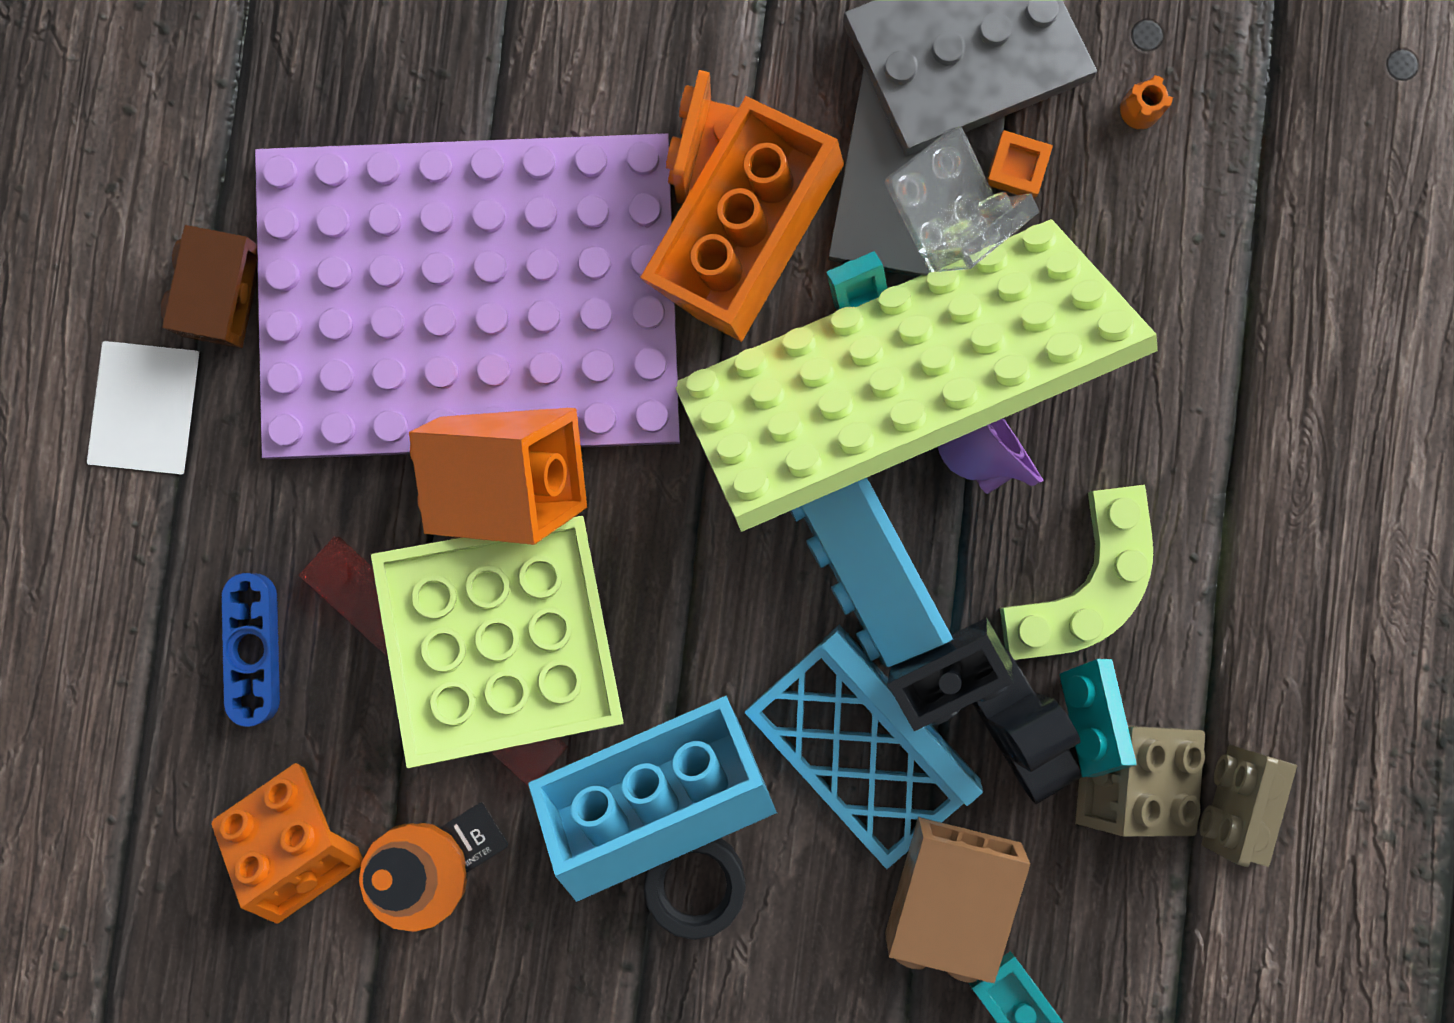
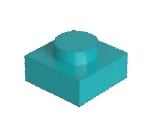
[826,251,887,310]

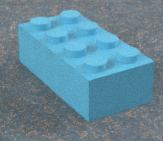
[528,696,777,902]

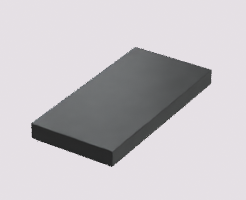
[828,66,956,277]

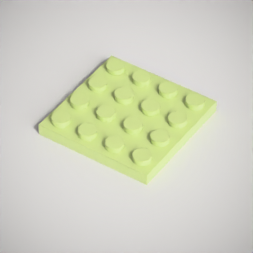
[371,516,624,769]

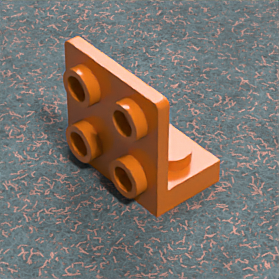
[666,70,739,204]
[211,763,363,924]

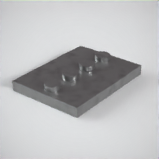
[843,0,1097,156]

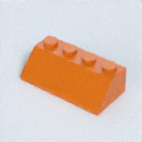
[640,96,844,342]

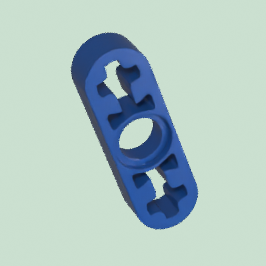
[222,573,280,727]

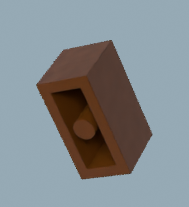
[161,225,258,349]

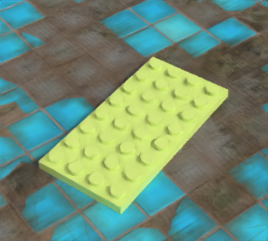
[675,219,1158,532]

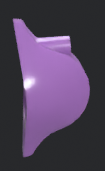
[938,418,1044,494]

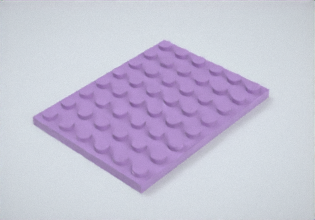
[255,134,680,459]

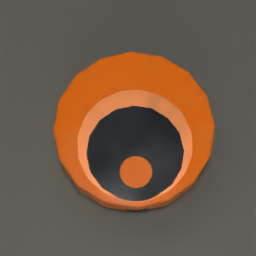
[359,823,467,932]

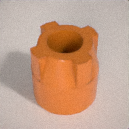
[1120,75,1173,129]

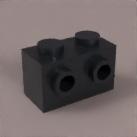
[887,617,1014,731]

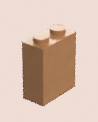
[885,817,1030,984]

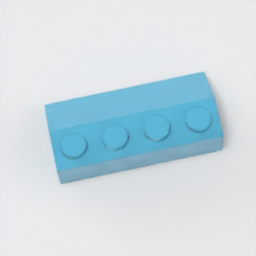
[790,478,953,667]

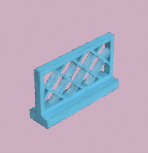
[745,624,983,869]

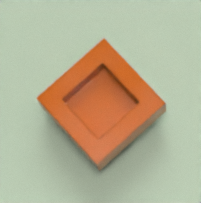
[985,130,1053,200]

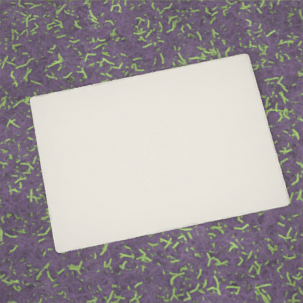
[87,341,199,474]

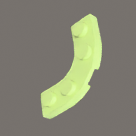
[1000,485,1153,660]

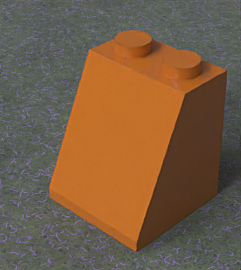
[409,407,587,545]

